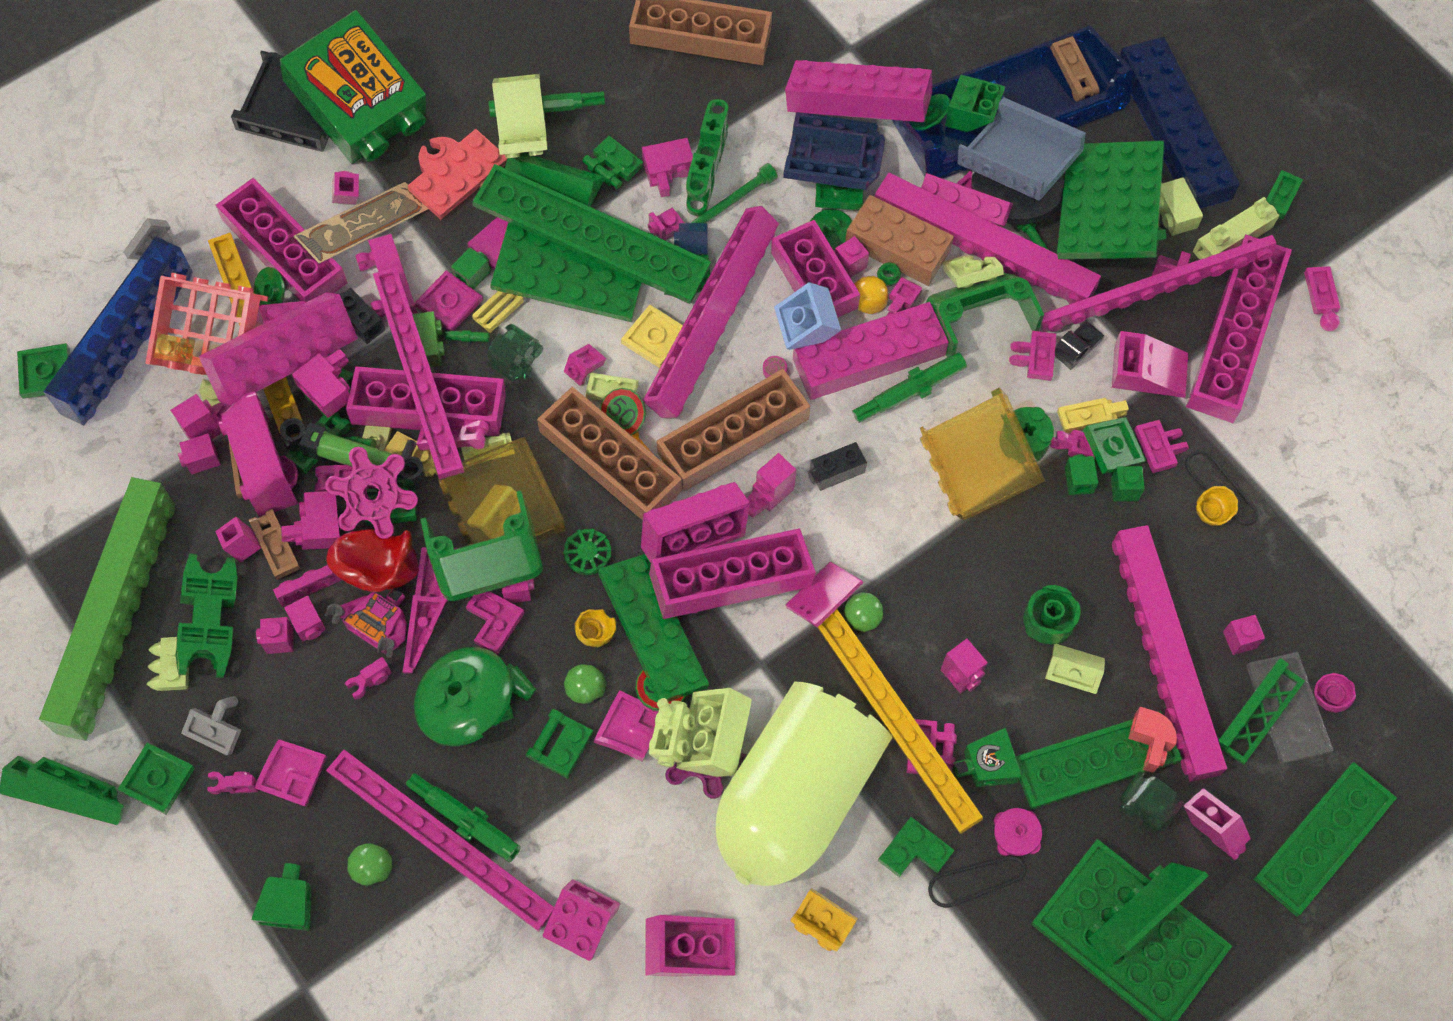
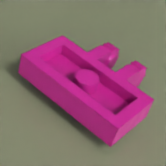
[1009,330,1056,381]
[1134,420,1189,473]

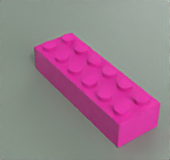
[785,60,933,122]
[215,177,348,302]
[199,292,358,405]
[792,302,949,400]
[346,366,506,437]
[649,528,816,619]

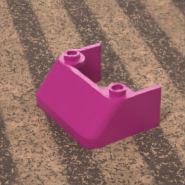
[218,391,298,517]

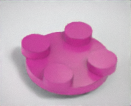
[994,808,1042,856]

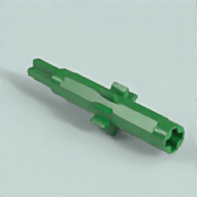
[489,91,605,118]
[852,352,967,423]
[406,773,521,862]

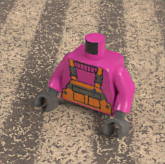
[325,588,407,658]

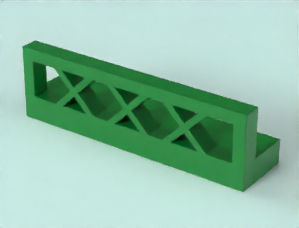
[1218,658,1305,765]

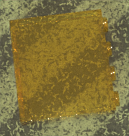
[920,387,1045,521]
[438,437,565,546]

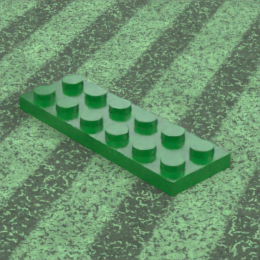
[598,554,709,702]
[1015,711,1182,810]
[1253,762,1397,917]

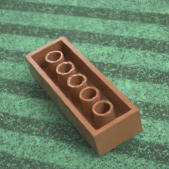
[629,0,772,65]
[657,369,811,492]
[537,386,682,520]

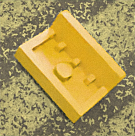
[790,888,858,952]

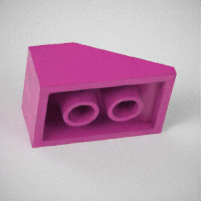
[645,915,735,977]

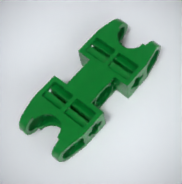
[686,99,728,216]
[175,553,237,678]

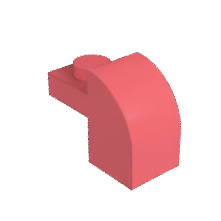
[1128,707,1177,773]

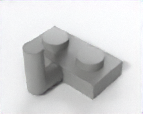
[123,218,173,261]
[181,696,241,756]

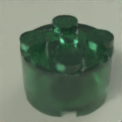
[486,324,543,381]
[1119,771,1184,834]

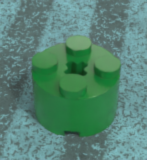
[1000,407,1054,465]
[1023,585,1081,645]

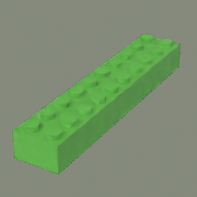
[39,477,175,741]

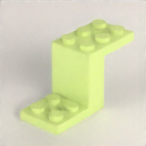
[492,74,547,158]

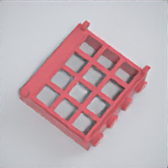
[145,273,268,375]

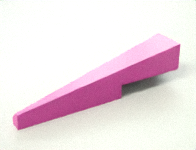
[403,547,459,674]

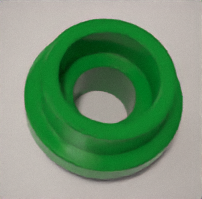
[877,262,901,286]

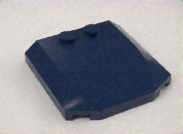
[783,112,885,190]

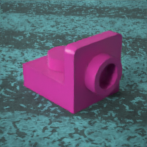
[647,207,684,241]
[564,344,606,386]

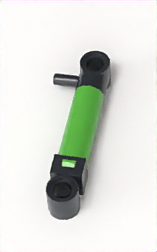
[280,418,426,490]

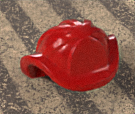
[326,529,419,592]

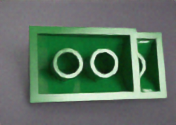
[505,152,604,207]

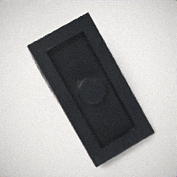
[1055,320,1104,370]

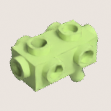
[649,698,696,767]

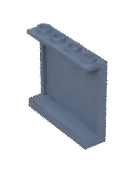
[958,98,1086,201]

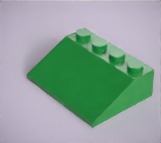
[1087,862,1209,965]

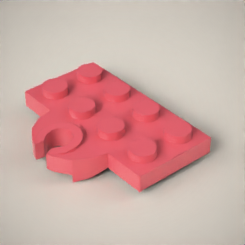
[408,129,507,220]

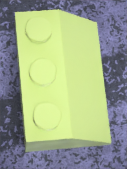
[676,688,752,777]

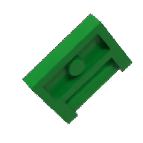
[525,709,593,779]

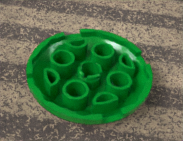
[414,647,512,746]

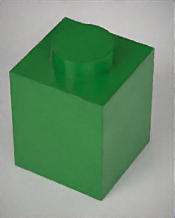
[451,248,490,289]
[1065,454,1098,495]
[1111,466,1145,502]

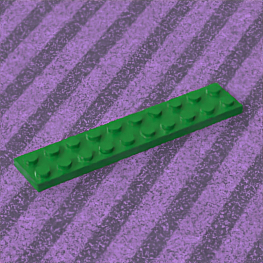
[473,164,711,305]

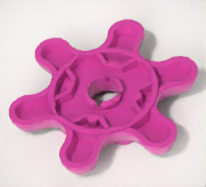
[325,447,418,539]

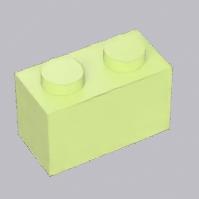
[1160,177,1203,236]

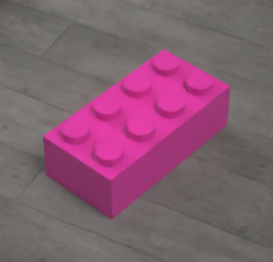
[771,220,860,318]
[641,482,750,562]

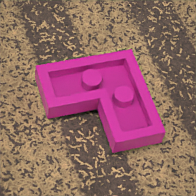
[466,591,524,655]

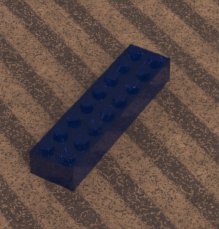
[1117,36,1240,209]
[43,236,193,426]

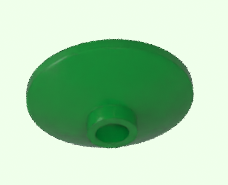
[909,94,951,130]
[253,267,285,305]

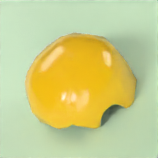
[854,276,888,314]
[1196,486,1238,526]
[575,609,616,648]

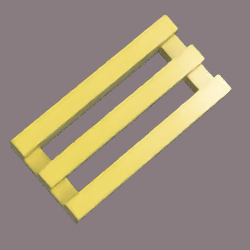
[472,291,524,333]

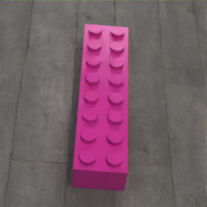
[1186,234,1292,423]

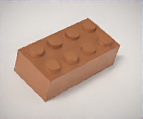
[845,195,954,286]

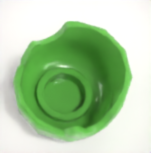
[844,592,883,632]
[564,664,607,704]
[347,843,392,886]

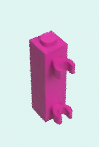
[355,234,417,318]

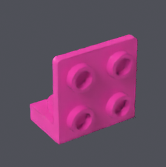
[543,879,621,961]

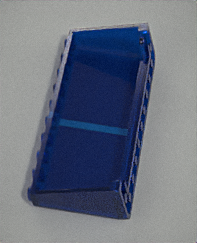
[892,26,1133,179]

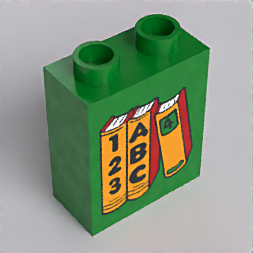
[280,10,426,164]

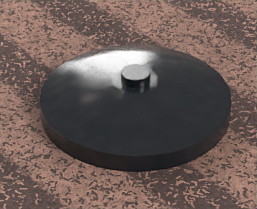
[971,171,1065,225]

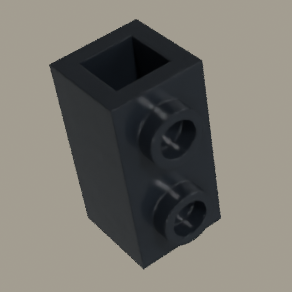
[340,287,385,344]
[808,442,867,491]

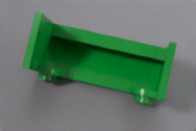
[926,272,1044,357]
[421,490,543,601]

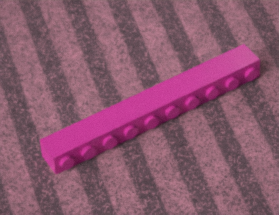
[875,172,1101,304]
[643,206,779,418]
[1112,525,1227,782]

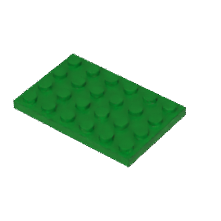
[1057,141,1164,259]
[490,222,653,322]
[1031,839,1232,1021]

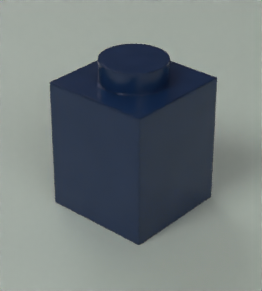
[674,223,708,254]

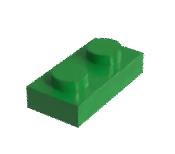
[1266,170,1303,219]

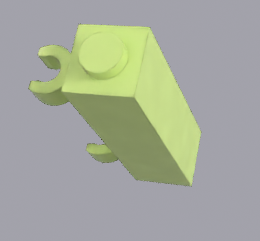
[1193,197,1279,260]

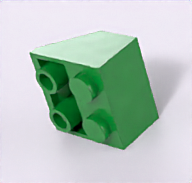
[945,75,1005,132]

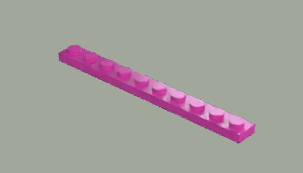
[1040,235,1276,332]
[373,267,464,480]
[326,750,554,932]

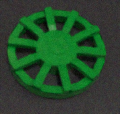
[563,528,612,575]

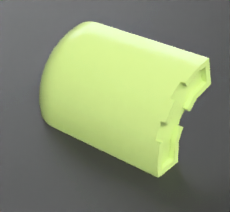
[716,682,892,886]

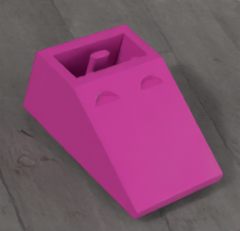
[1111,331,1188,398]

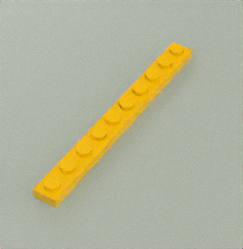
[208,232,303,438]
[817,609,983,834]

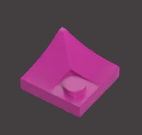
[594,690,659,762]
[254,740,327,807]

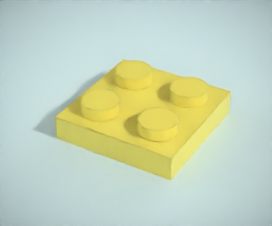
[621,305,683,368]

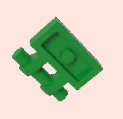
[582,136,643,189]

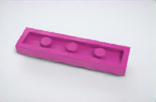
[921,173,1013,226]

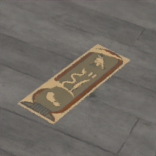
[294,182,428,263]

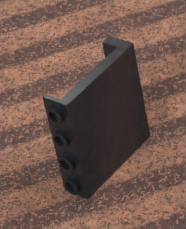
[231,50,329,152]

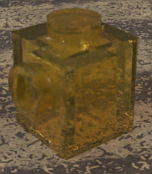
[154,333,195,365]

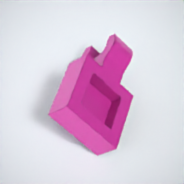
[886,277,923,316]
[1050,430,1095,458]
[345,657,392,700]
[207,772,258,794]

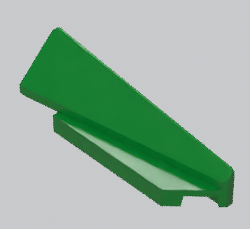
[0,756,124,825]

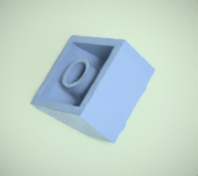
[774,282,841,350]

